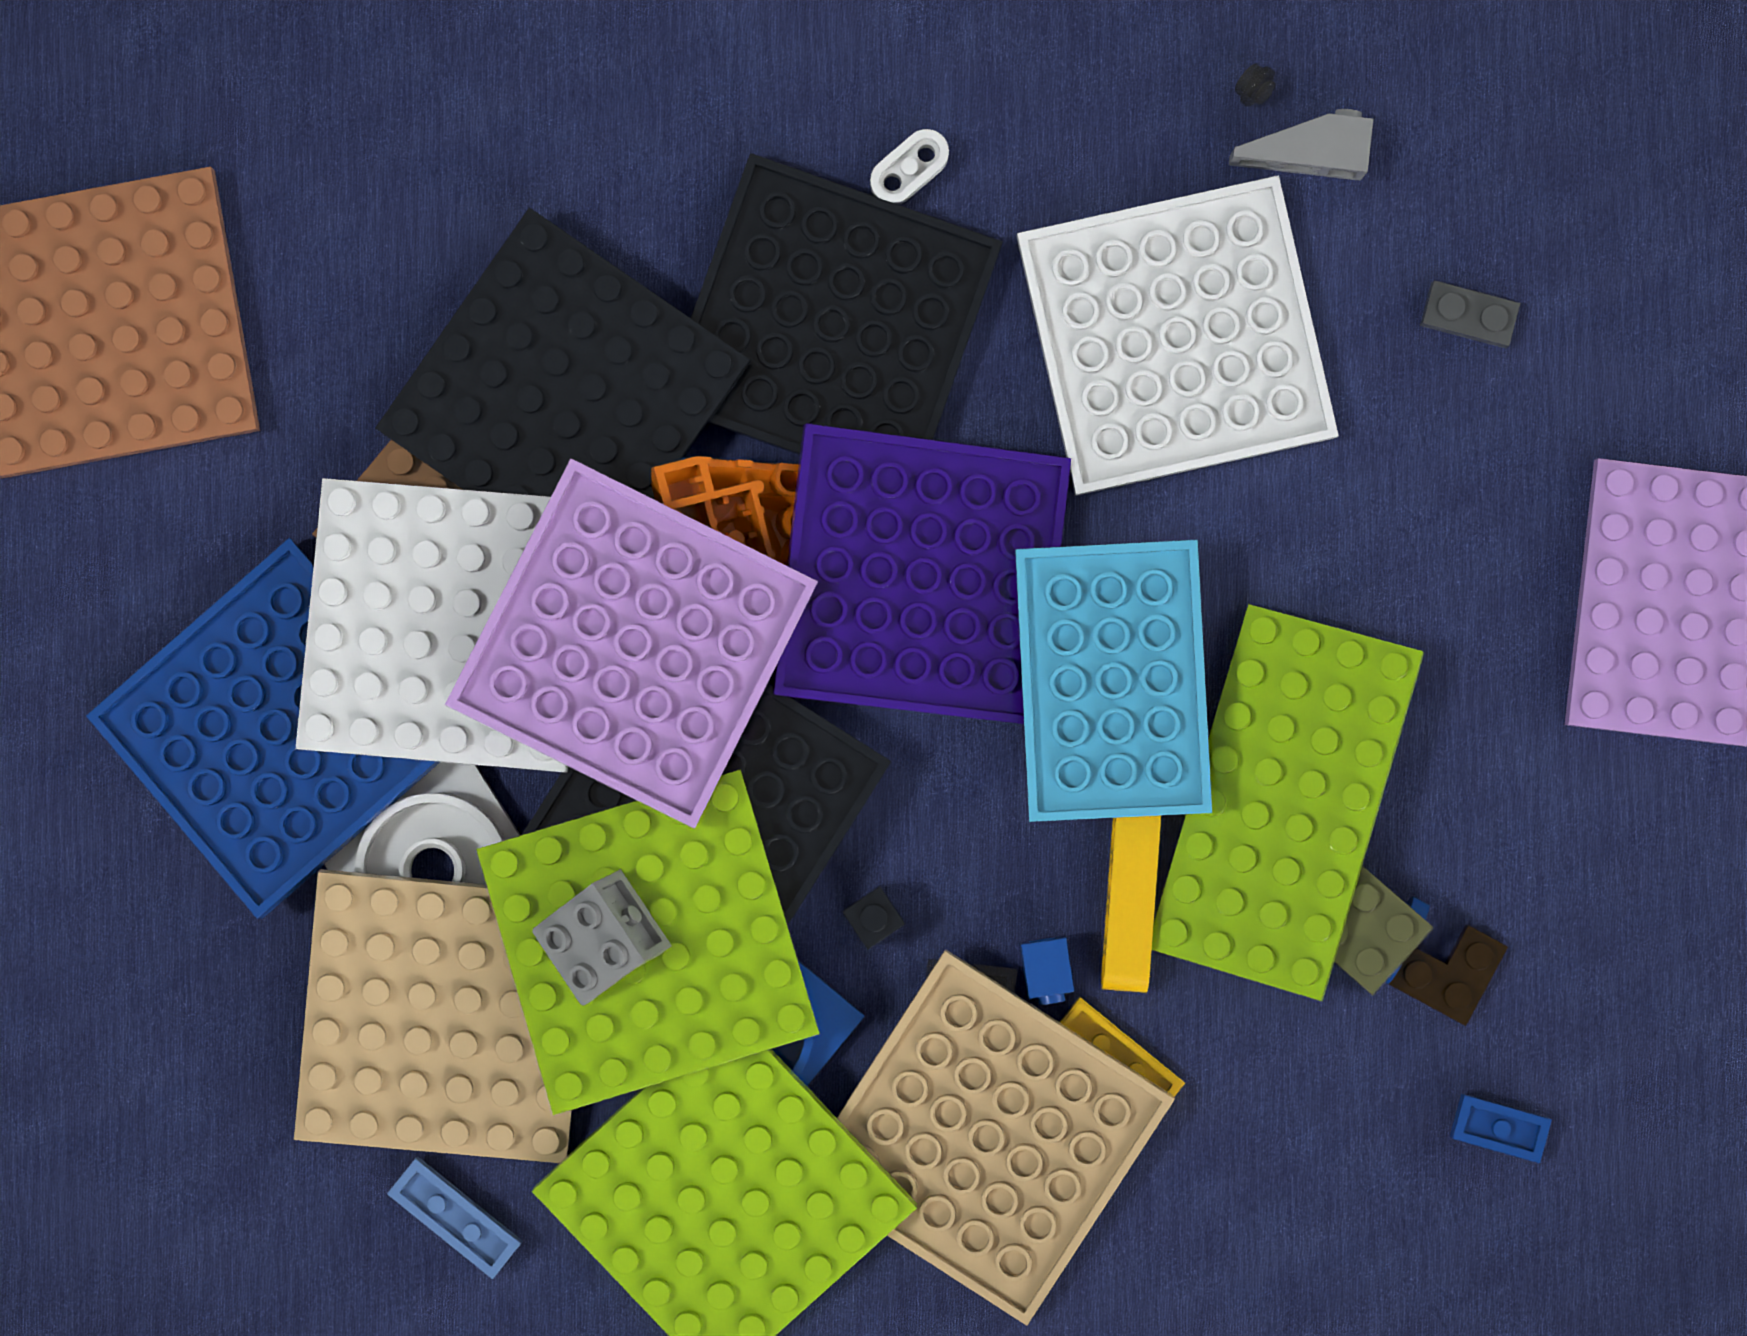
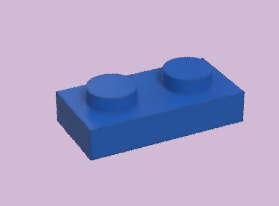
[1449,1093,1552,1163]

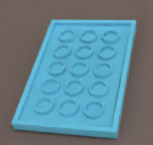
[1015,540,1212,822]

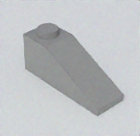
[1229,109,1373,181]

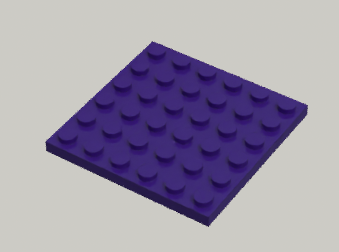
[772,424,1071,724]

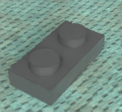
[1420,280,1520,349]

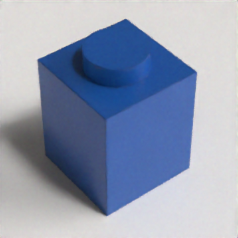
[1019,936,1074,1005]

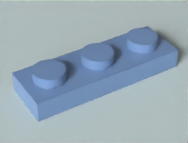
[387,1157,523,1279]

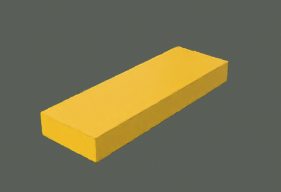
[1059,997,1185,1097]

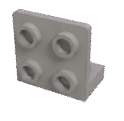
[532,869,672,1005]

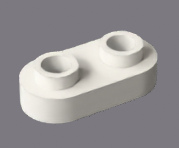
[870,129,949,205]

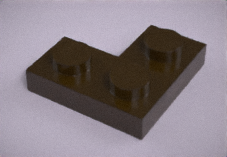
[1388,925,1508,1026]

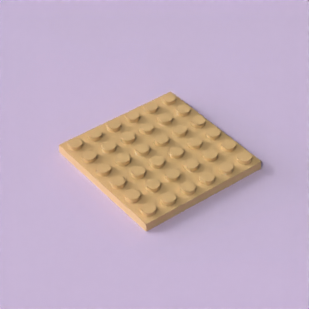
[294,869,572,1163]
[836,949,1175,1326]

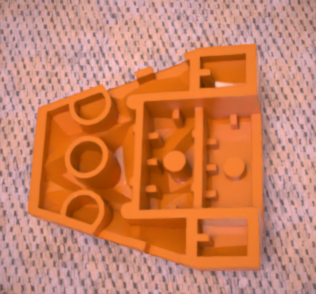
[651,456,799,566]

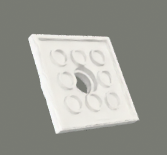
[325,762,521,885]

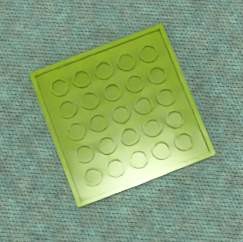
[476,770,820,1115]
[532,1049,917,1336]

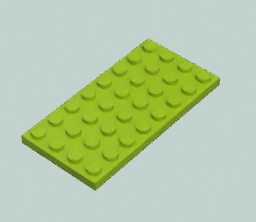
[1152,604,1424,1002]

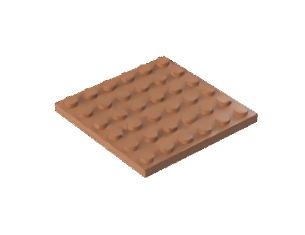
[0,167,260,479]

